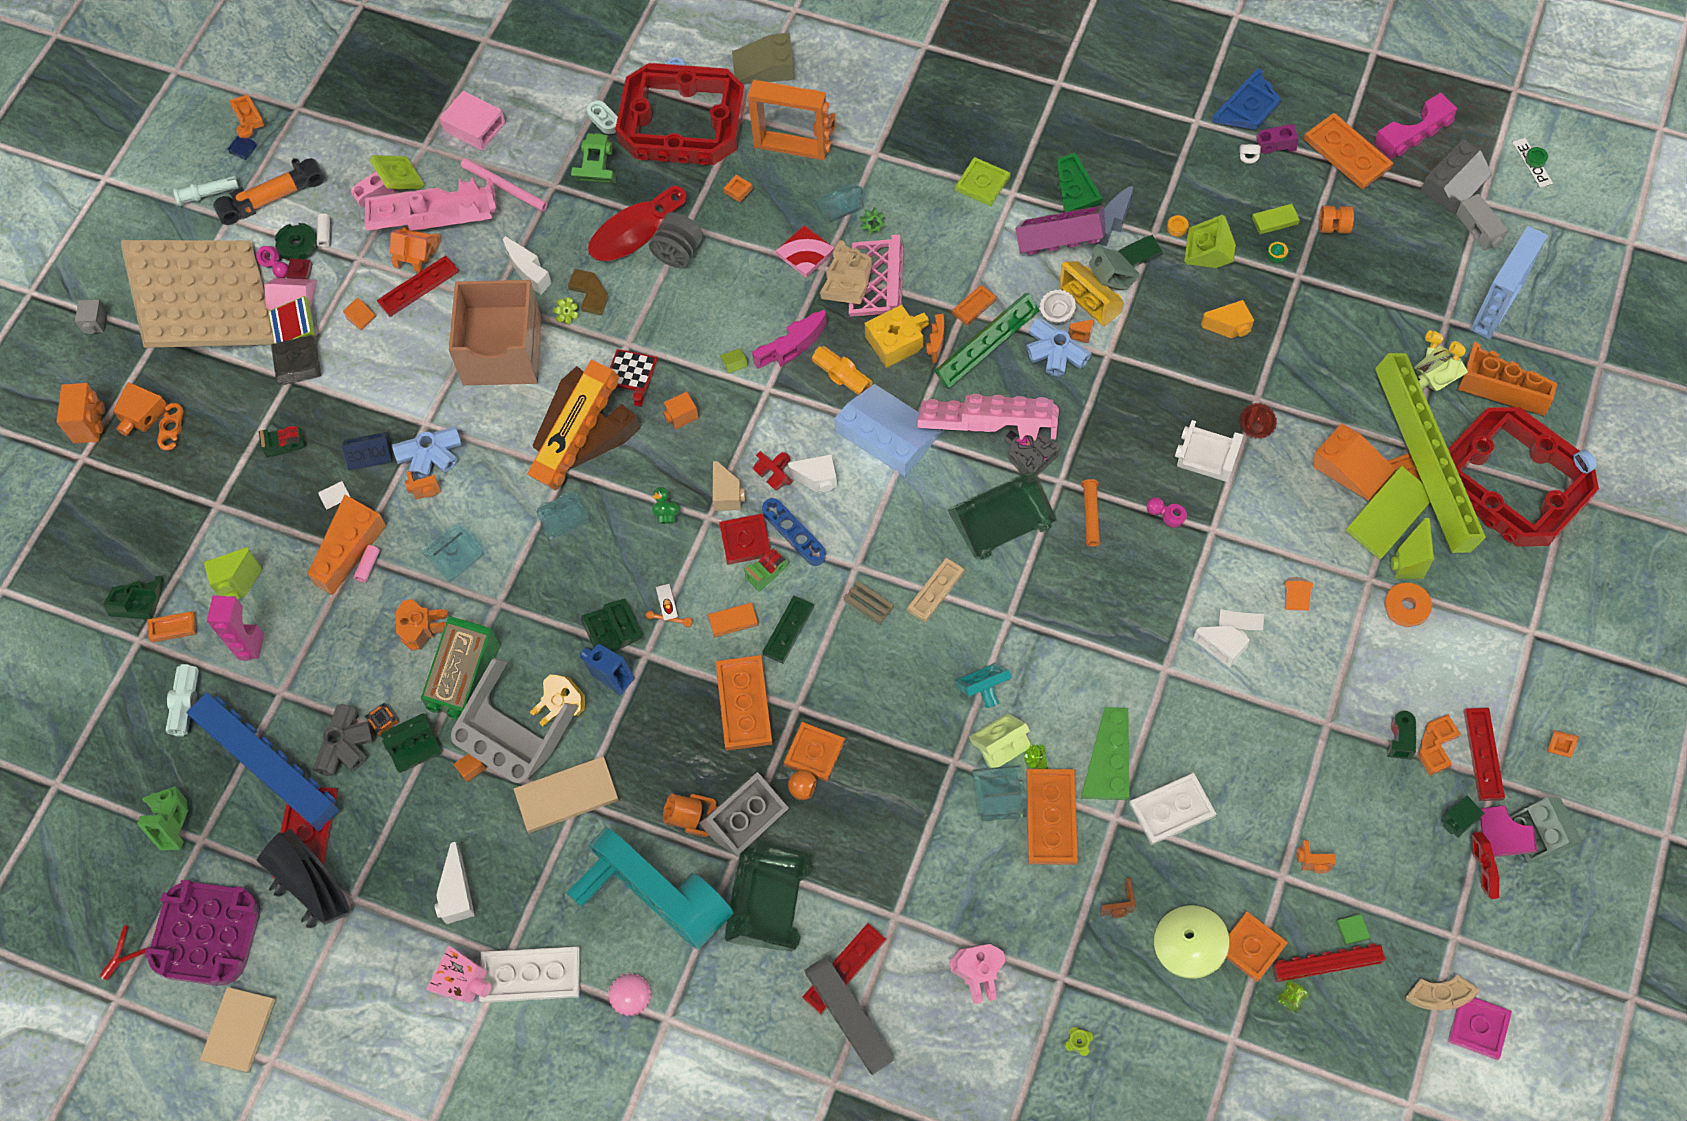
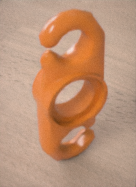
[157,403,184,451]

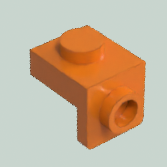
[404,471,441,500]
[1296,840,1336,874]

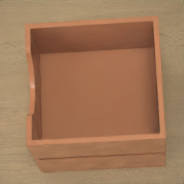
[449,280,542,386]

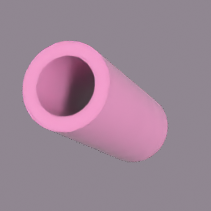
[353,545,380,583]

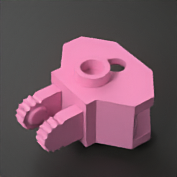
[949,944,1006,1004]

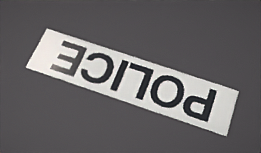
[1512,138,1553,188]

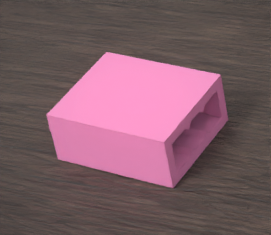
[439,91,505,150]

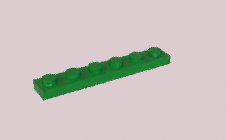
[934,293,1040,388]

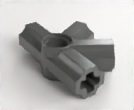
[313,704,373,776]

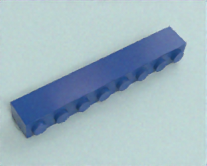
[186,692,339,832]

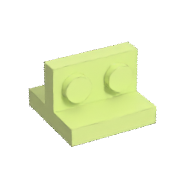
[969,713,1032,771]

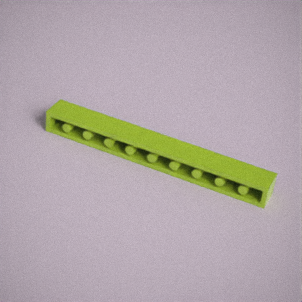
[1375,353,1486,553]

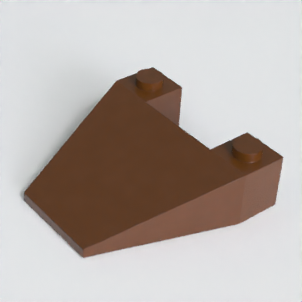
[532,366,640,470]

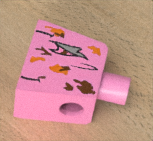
[426,946,491,1003]

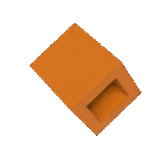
[663,391,699,430]

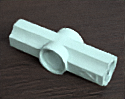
[166,664,199,736]

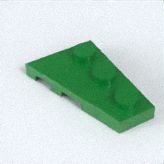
[1056,153,1103,212]

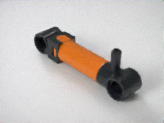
[213,158,325,225]

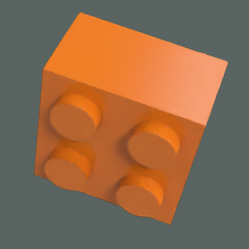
[57,383,105,444]

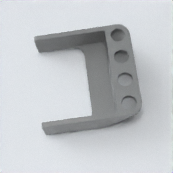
[451,658,578,783]

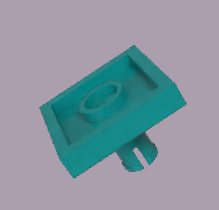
[954,662,1012,708]

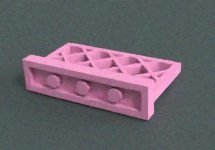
[849,234,904,317]

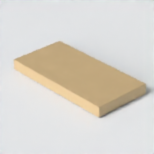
[514,756,619,834]

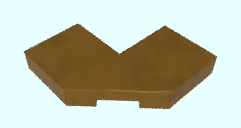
[568,269,608,315]

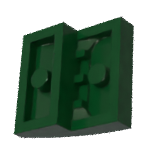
[581,598,643,652]

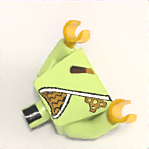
[1414,330,1468,391]

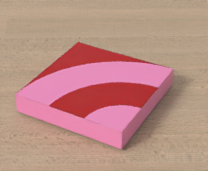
[776,225,835,278]

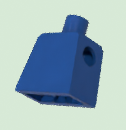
[580,644,635,696]

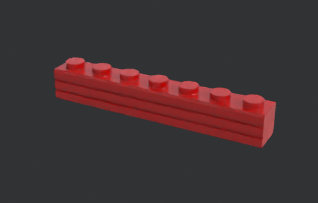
[1272,943,1386,982]

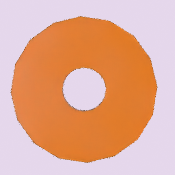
[1384,583,1432,627]

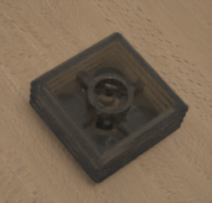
[271,335,321,386]

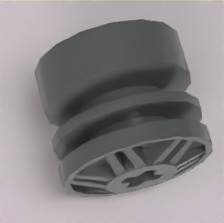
[648,212,703,268]

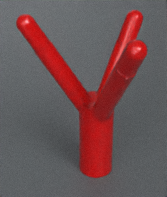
[99,925,150,980]

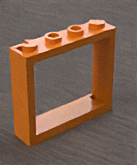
[748,80,832,160]

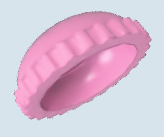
[608,973,652,1016]

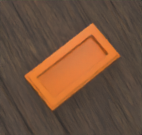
[952,284,997,326]
[708,602,758,637]
[148,611,197,643]

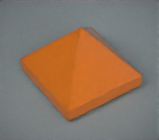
[1547,730,1579,758]

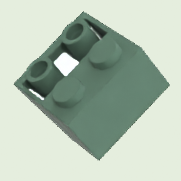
[1510,797,1583,863]

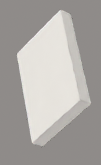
[1129,773,1217,846]

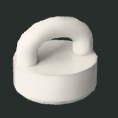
[1240,144,1261,164]

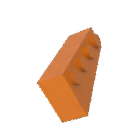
[1458,342,1557,416]
[307,495,386,595]

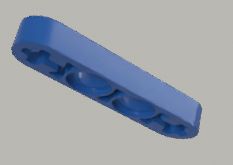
[762,498,826,566]

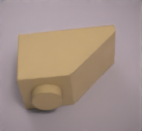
[713,461,745,511]

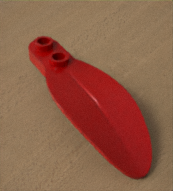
[588,186,686,261]

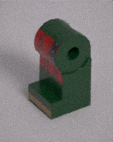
[259,426,304,458]
[1387,711,1416,760]

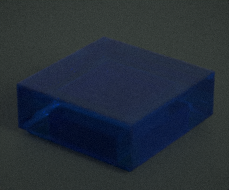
[227,136,257,160]

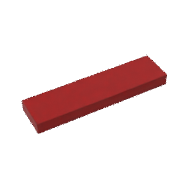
[377,255,459,318]
[1463,708,1505,801]
[802,923,886,1015]

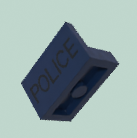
[342,432,392,470]

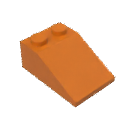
[1313,423,1396,501]

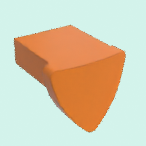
[1285,577,1314,611]

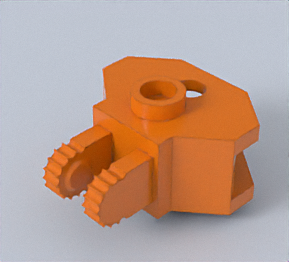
[395,599,448,651]

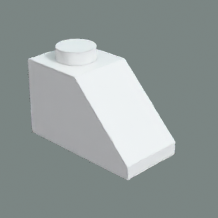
[788,455,837,492]
[1193,626,1250,668]

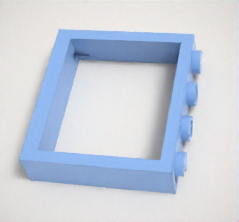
[1470,226,1548,340]

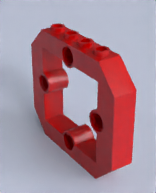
[615,63,746,165]
[1448,407,1599,547]

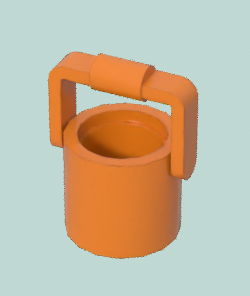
[663,794,716,837]

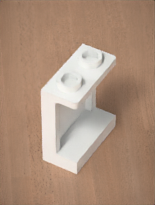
[1175,420,1243,482]

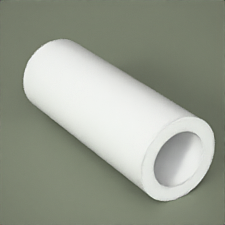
[317,214,330,248]

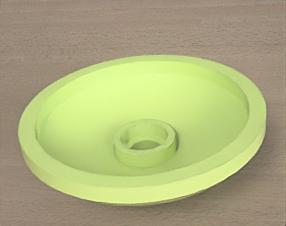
[1154,905,1230,979]

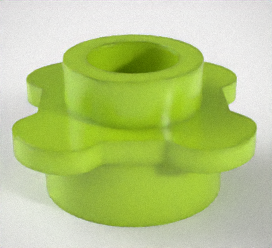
[1065,1027,1093,1056]

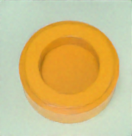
[1167,215,1189,237]

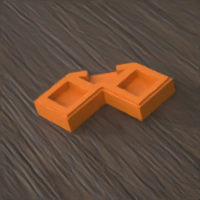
[1417,714,1461,776]

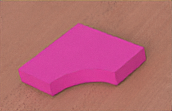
[1481,806,1537,857]

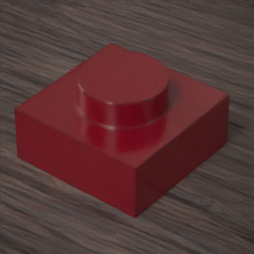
[286,259,313,279]

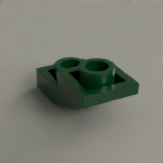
[1118,235,1163,267]

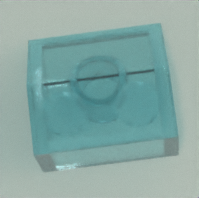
[972,765,1027,821]

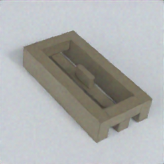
[843,581,894,625]

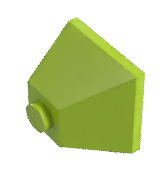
[1184,214,1236,268]
[1391,518,1434,579]

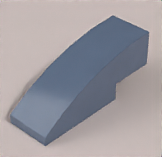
[1095,186,1134,246]

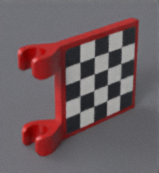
[608,349,658,407]

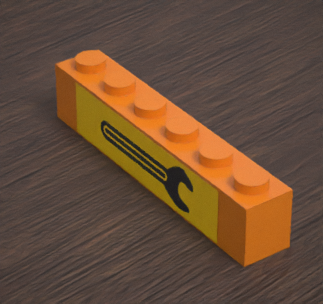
[527,359,620,491]

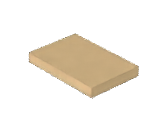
[200,987,275,1073]

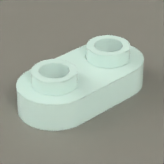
[587,101,618,134]

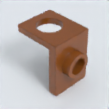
[1100,878,1136,918]

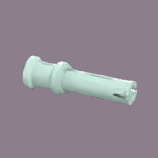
[173,176,239,206]

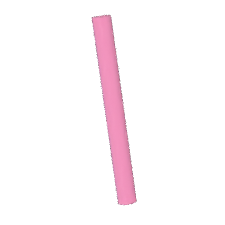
[461,158,548,212]

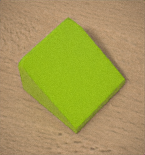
[720,348,747,374]

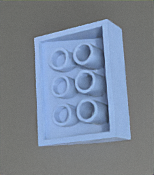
[834,384,944,477]

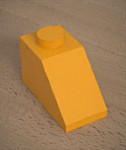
[1201,300,1254,338]

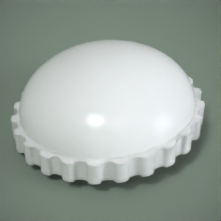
[1039,289,1077,324]

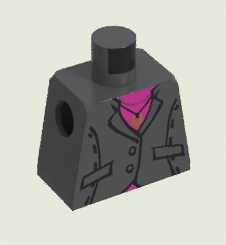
[1004,430,1059,483]

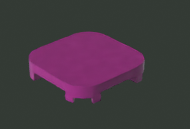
[145,880,260,986]

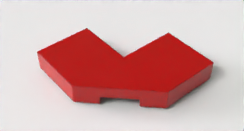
[1472,831,1500,899]

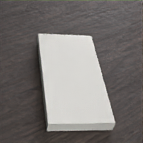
[479,947,580,1003]

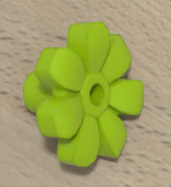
[553,297,578,324]

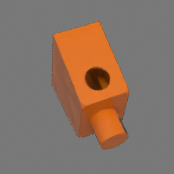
[114,382,167,436]

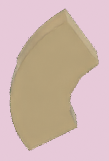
[1406,975,1479,1011]

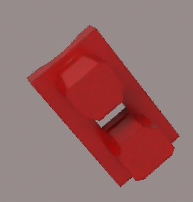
[752,451,793,491]

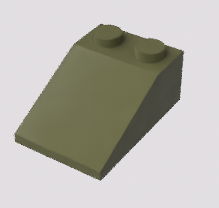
[732,33,794,84]

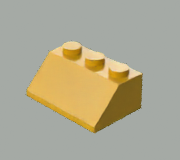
[1059,261,1124,327]

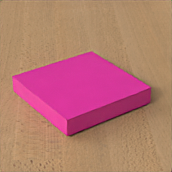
[1448,998,1512,1060]

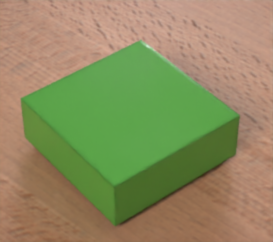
[1336,914,1370,946]

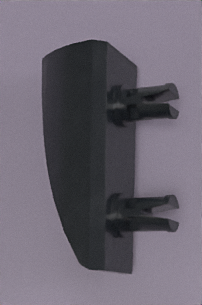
[257,829,350,928]

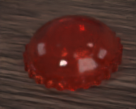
[1239,403,1277,439]

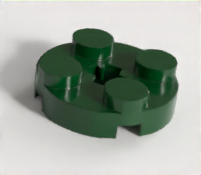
[275,223,318,261]

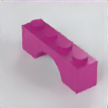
[1374,93,1457,160]
[207,595,264,661]

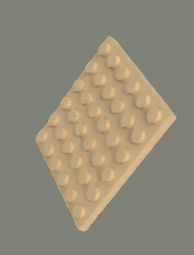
[121,240,274,348]

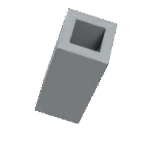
[1456,194,1508,251]

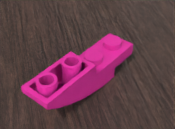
[752,310,827,369]

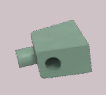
[1089,244,1140,290]

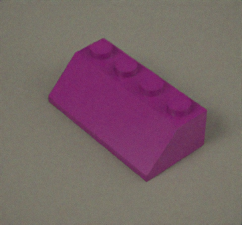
[1015,205,1105,255]

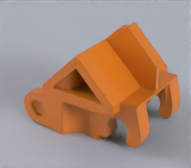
[389,226,441,273]

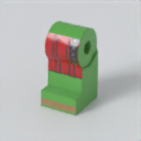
[744,548,789,592]

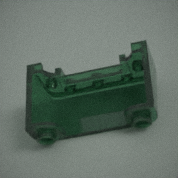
[947,471,1057,560]
[725,840,812,952]

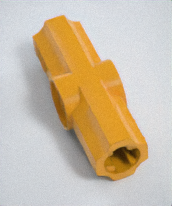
[812,346,873,395]

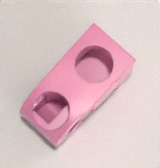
[351,172,395,207]

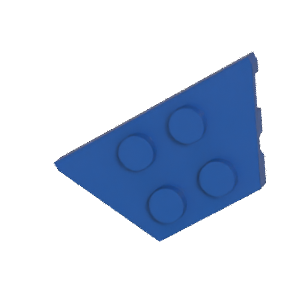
[1212,68,1281,130]

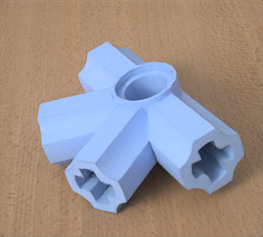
[1026,317,1091,377]
[392,426,462,478]

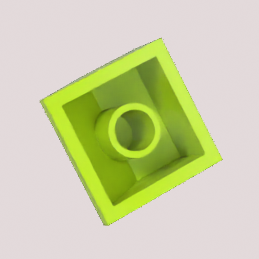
[204,547,262,600]

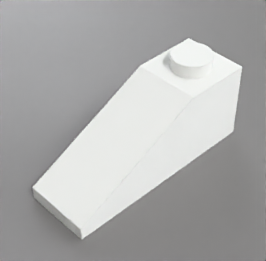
[435,842,475,924]

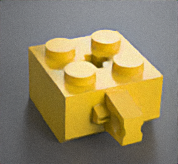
[865,305,929,368]

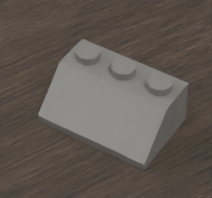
[699,772,789,856]

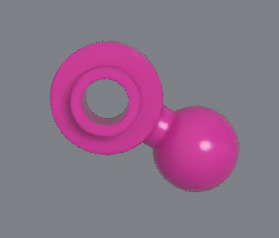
[256,246,288,278]
[1146,497,1187,528]

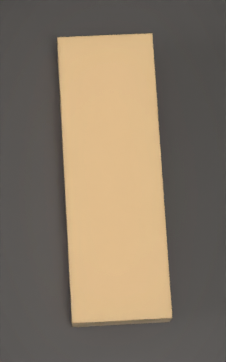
[907,558,965,623]

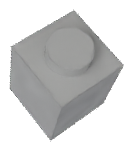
[75,300,107,334]

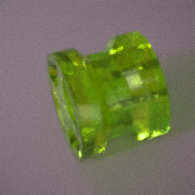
[1277,981,1309,1013]

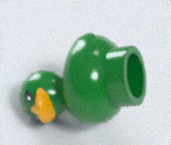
[652,487,680,524]

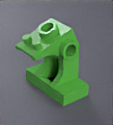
[571,133,616,184]
[137,786,188,850]

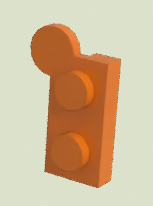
[229,94,264,138]

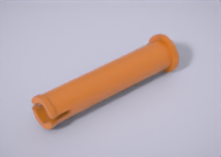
[1081,479,1101,547]

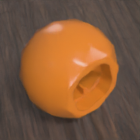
[788,770,817,800]

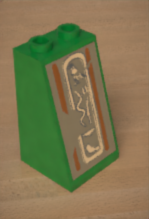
[421,616,500,720]

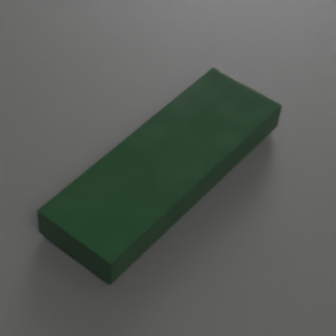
[762,595,814,664]

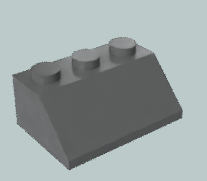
[1421,139,1492,214]

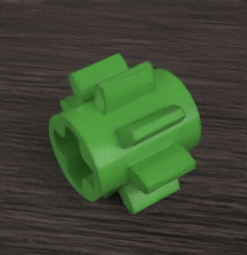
[859,207,886,235]

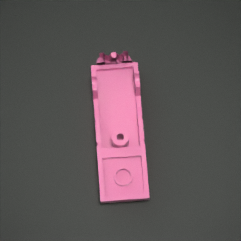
[364,177,496,231]
[918,394,1059,440]

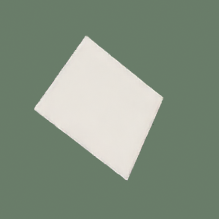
[318,481,350,510]

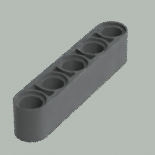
[804,956,894,1075]

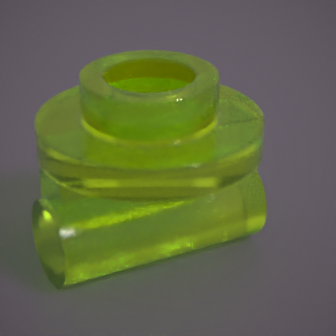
[1024,745,1048,769]

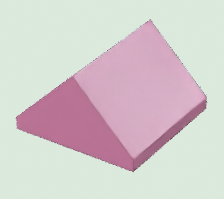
[264,278,316,311]

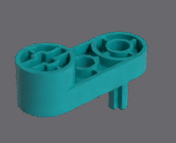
[566,827,734,950]

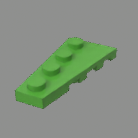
[1081,707,1129,801]

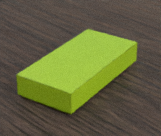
[1252,204,1300,235]

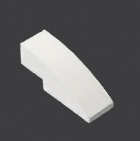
[503,236,552,295]

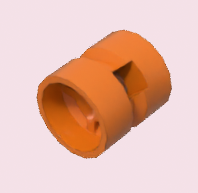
[1319,205,1354,234]

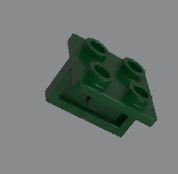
[381,713,442,773]

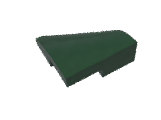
[103,576,164,620]

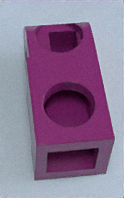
[1256,124,1298,154]

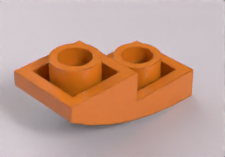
[926,314,944,363]

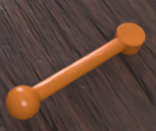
[646,611,692,627]

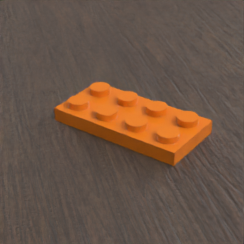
[1304,113,1393,190]
[715,655,773,751]
[1026,769,1078,865]

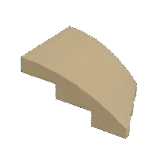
[820,240,872,304]

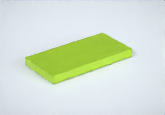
[1345,466,1430,560]

